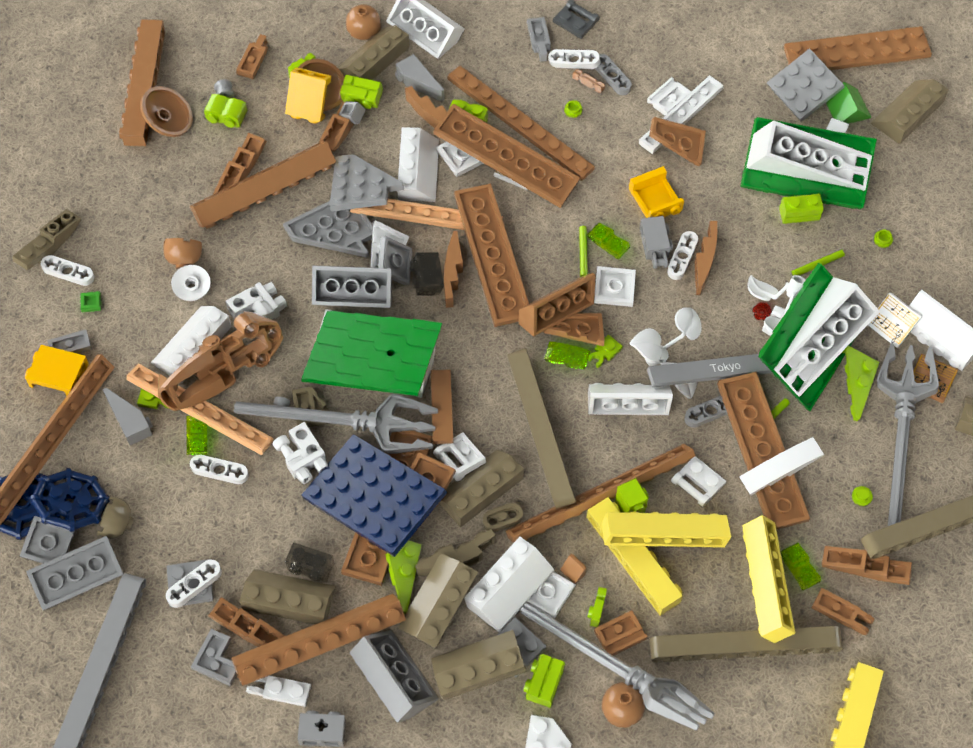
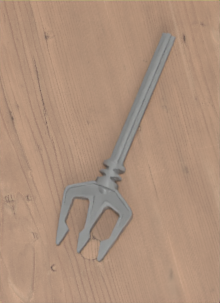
[877,343,939,526]
[234,394,438,454]
[521,602,715,730]

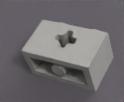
[298,711,346,747]

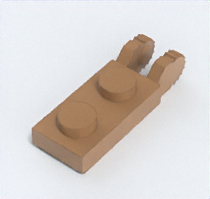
[811,588,874,635]

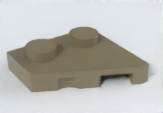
[292,387,330,427]

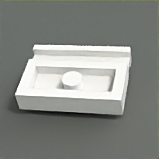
[647,77,691,116]

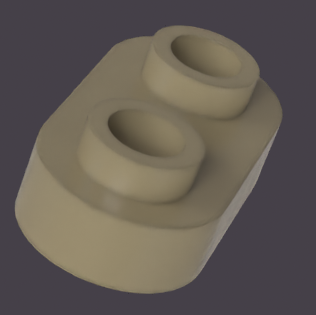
[483,503,523,532]

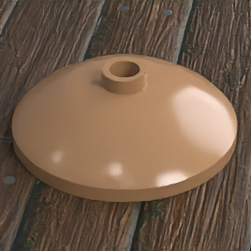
[298,59,344,111]
[140,86,193,137]

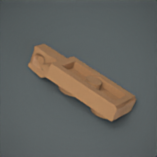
[236,34,268,79]

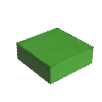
[80,291,101,312]

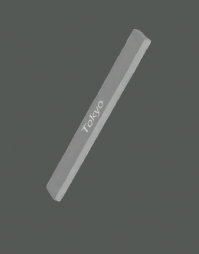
[647,354,772,387]

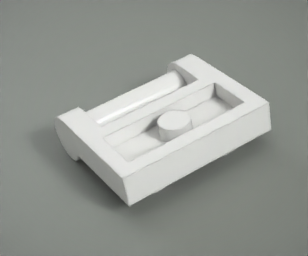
[433,433,486,481]
[671,456,726,507]

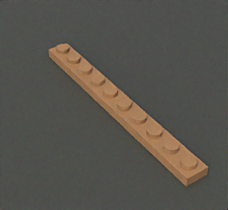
[447,65,595,181]
[0,354,115,525]
[505,444,695,543]

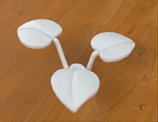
[748,275,806,331]
[630,308,702,399]

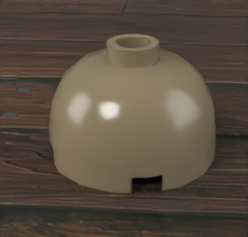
[97,495,134,539]

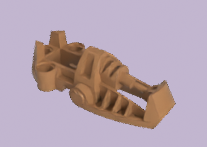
[158,311,284,411]

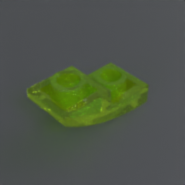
[587,223,630,260]
[544,341,590,370]
[186,416,207,455]
[780,542,821,591]

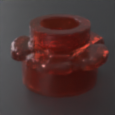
[752,302,772,321]

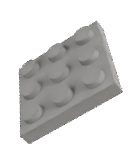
[767,49,844,121]

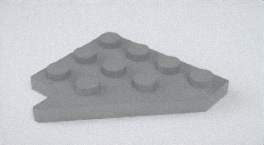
[330,154,404,212]
[283,201,373,257]

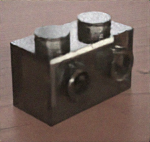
[410,252,444,296]
[285,542,334,583]

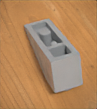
[395,54,444,102]
[103,388,153,445]

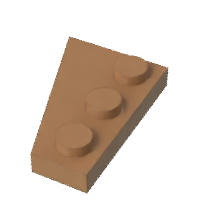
[649,117,706,166]
[544,313,604,346]

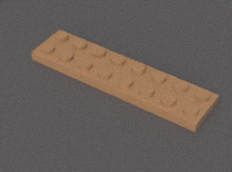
[784,26,932,70]
[433,104,580,208]
[454,184,529,327]
[717,372,810,530]
[341,430,433,586]

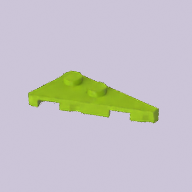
[842,345,880,421]
[385,540,422,615]

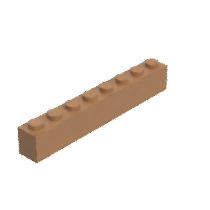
[119,19,165,146]
[190,141,336,229]
[231,594,406,686]

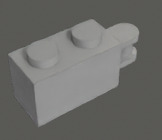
[640,216,673,269]

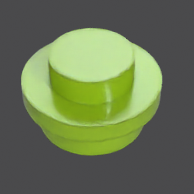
[564,100,582,118]
[874,229,893,248]
[852,486,873,506]

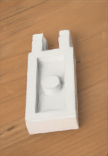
[246,675,311,707]

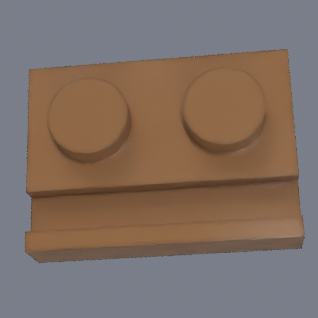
[594,610,647,656]

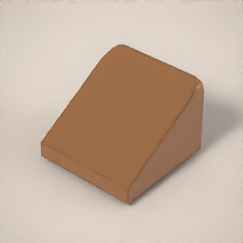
[560,553,586,584]

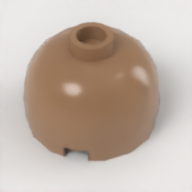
[346,4,381,40]
[163,238,202,269]
[602,682,645,728]

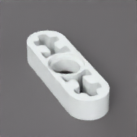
[548,49,601,69]
[667,231,698,280]
[41,255,94,286]
[190,455,249,484]
[166,560,221,608]

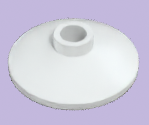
[171,265,211,301]

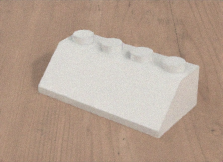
[386,0,464,59]
[398,127,439,202]
[909,290,973,371]
[151,306,232,383]
[588,383,673,415]
[464,537,555,632]

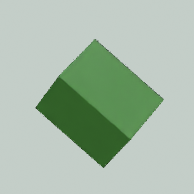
[826,82,871,124]

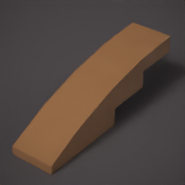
[405,86,447,128]
[318,102,354,152]
[213,133,267,194]
[694,221,717,295]
[444,231,463,308]
[431,370,453,444]
[822,546,912,585]
[208,597,285,647]

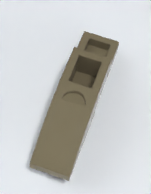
[12,209,81,271]
[415,529,496,576]

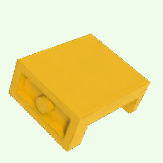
[285,67,331,123]
[629,166,684,218]
[25,345,89,396]

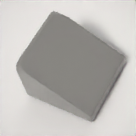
[339,101,365,124]

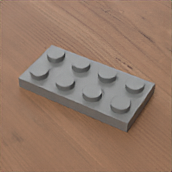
[26,536,123,611]

